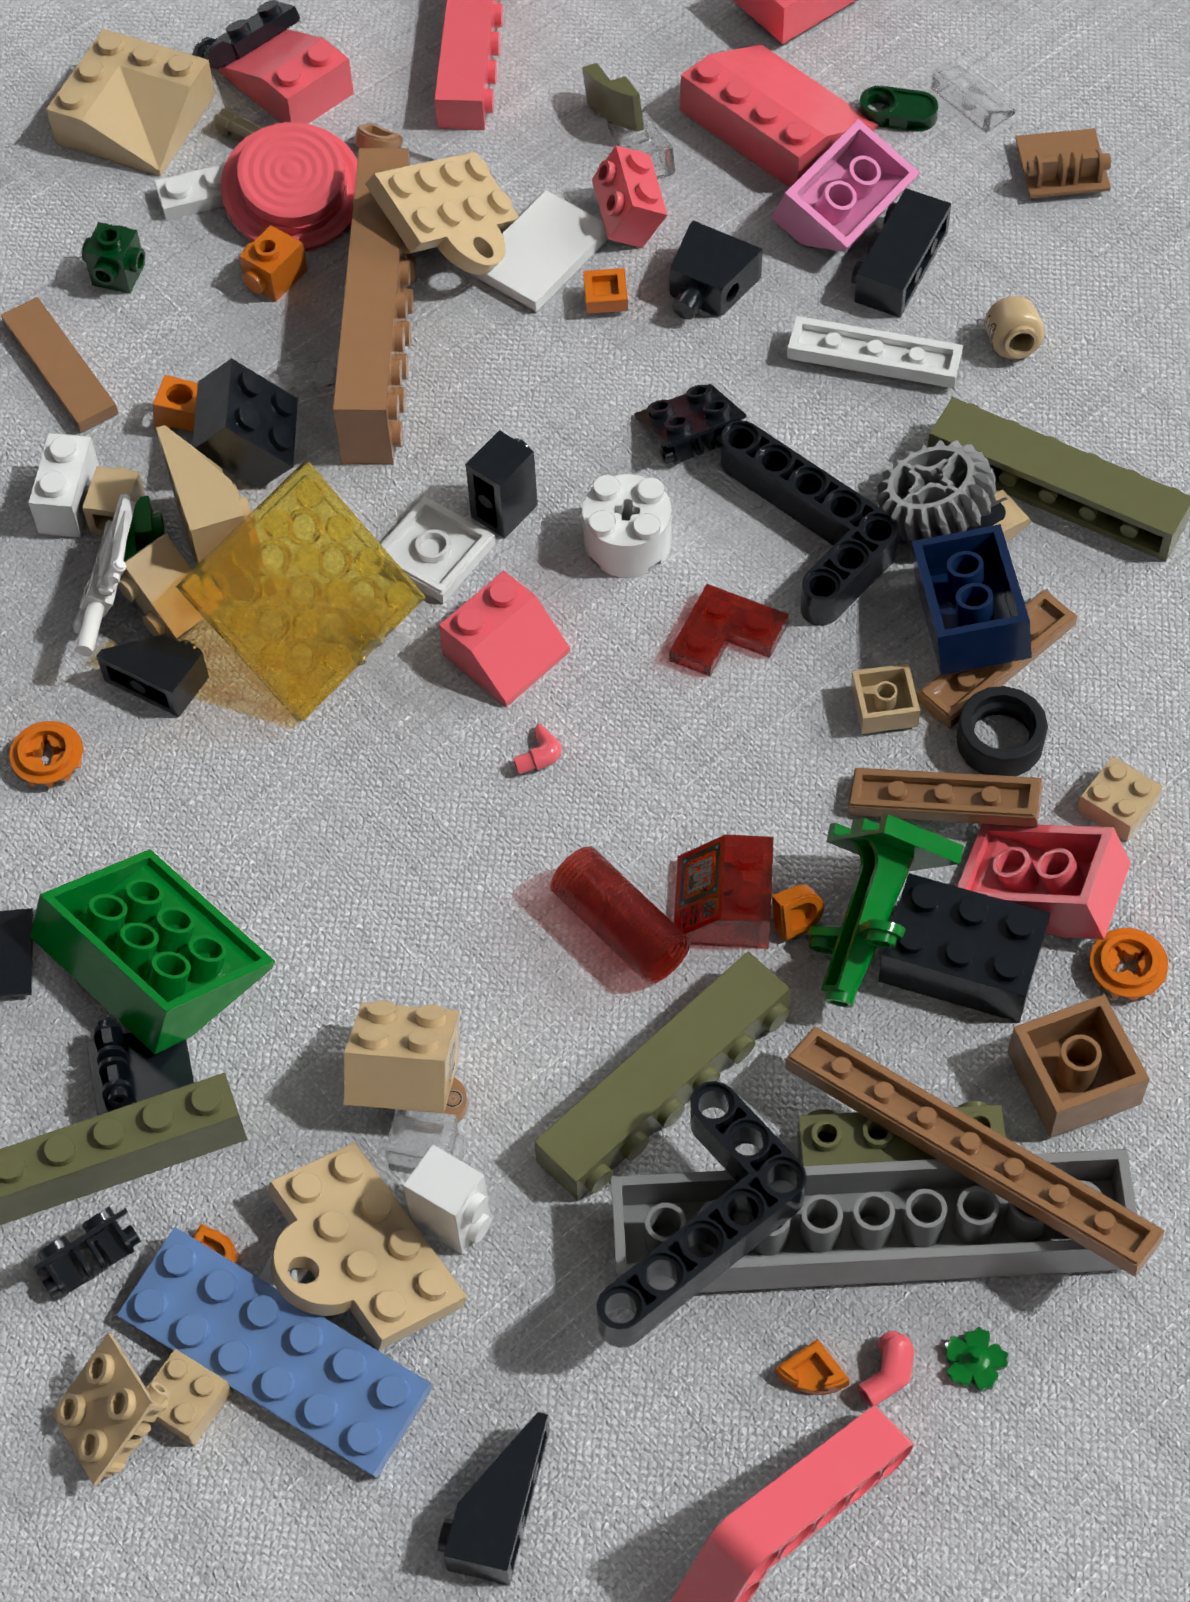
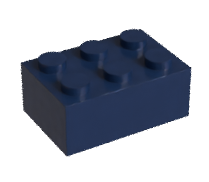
[911,524,1032,675]

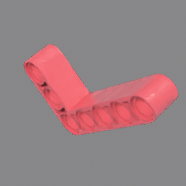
[670,1406,914,1602]

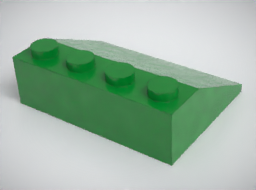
[30,849,275,1054]

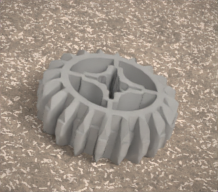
[876,440,996,541]

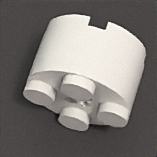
[582,474,672,578]

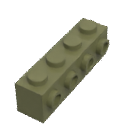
[797,1101,1006,1166]

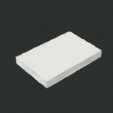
[471,190,608,312]

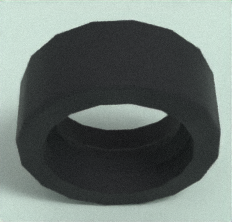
[956,686,1048,776]

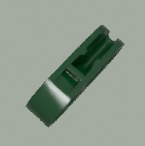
[859,86,938,132]

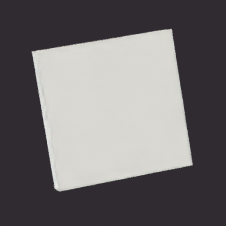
[371,496,495,604]

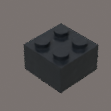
[192,358,298,489]

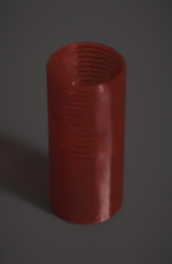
[550,846,690,984]

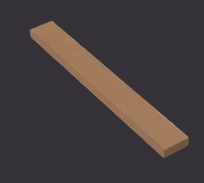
[785,1026,1165,1277]

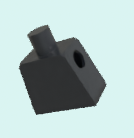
[669,220,762,320]

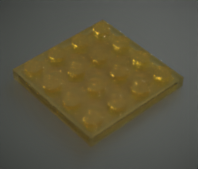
[175,461,426,721]

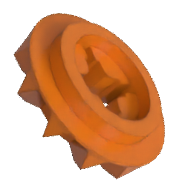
[9,721,85,789]
[1089,928,1169,1002]

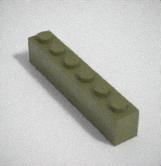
[928,397,1190,562]
[534,951,790,1201]
[0,1072,247,1225]

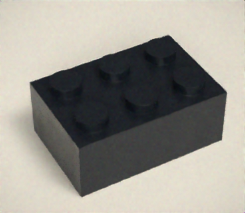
[878,873,1051,1023]

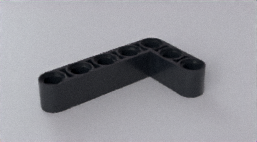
[721,420,899,626]
[596,1081,807,1348]

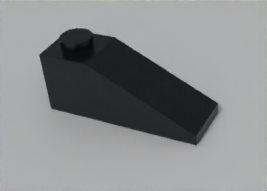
[438,1412,550,1586]

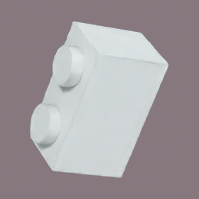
[28,433,99,538]
[403,1144,492,1255]

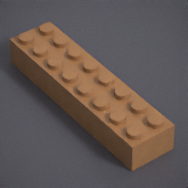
[333,148,417,465]

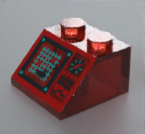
[673,834,774,949]

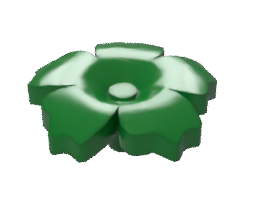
[944,1327,1008,1392]

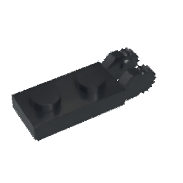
[192,0,300,70]

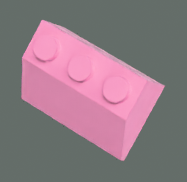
[771,119,920,252]

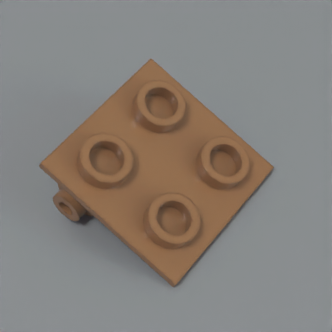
[1015,128,1111,198]

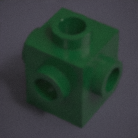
[82,222,146,294]

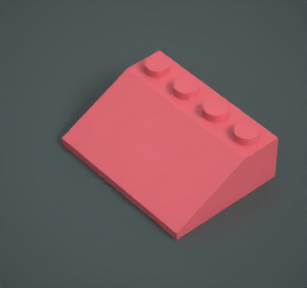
[680,44,878,188]

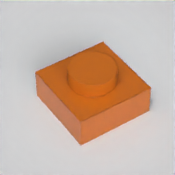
[583,268,628,314]

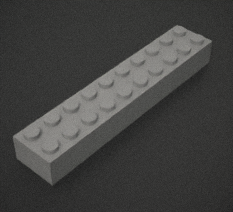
[611,1149,1137,1292]

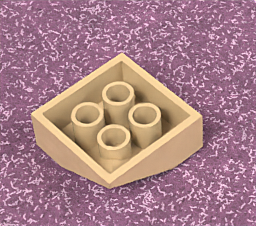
[46,29,215,176]
[156,425,266,607]

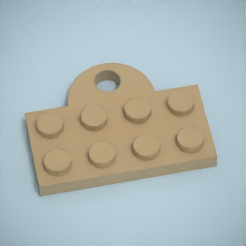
[365,152,519,275]
[267,1142,467,1351]

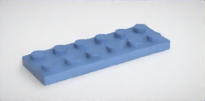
[117,1227,434,1479]

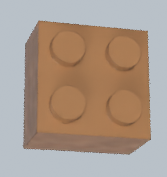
[1007,994,1150,1138]

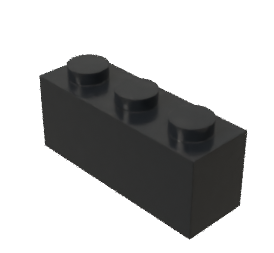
[851,188,952,318]

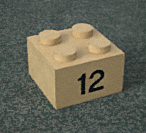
[344,1001,460,1113]

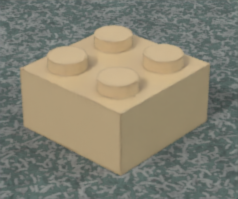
[851,663,920,734]
[1077,756,1163,842]
[148,1349,232,1446]

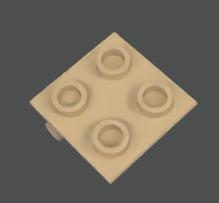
[51,1333,169,1486]

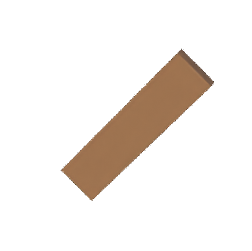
[1,297,118,432]
[917,589,1078,729]
[848,768,1043,827]

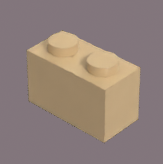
[118,534,219,639]

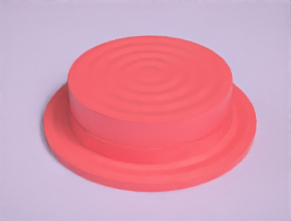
[221,121,358,251]

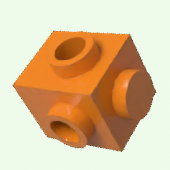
[239,225,307,302]

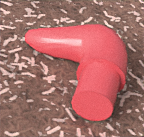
[513,724,562,775]

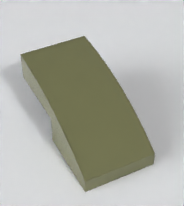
[582,63,644,132]

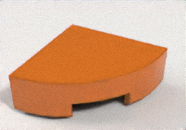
[775,1338,850,1395]

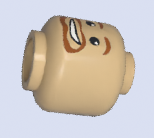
[984,296,1045,360]

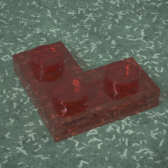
[669,584,789,677]

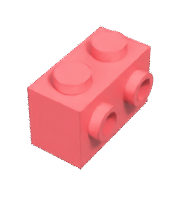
[592,145,667,248]

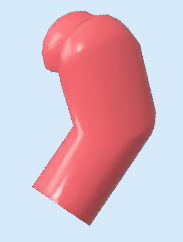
[857,1331,915,1408]

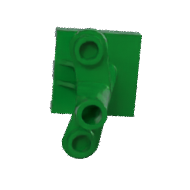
[806,814,964,1008]

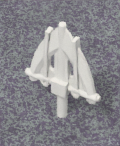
[72,494,136,656]

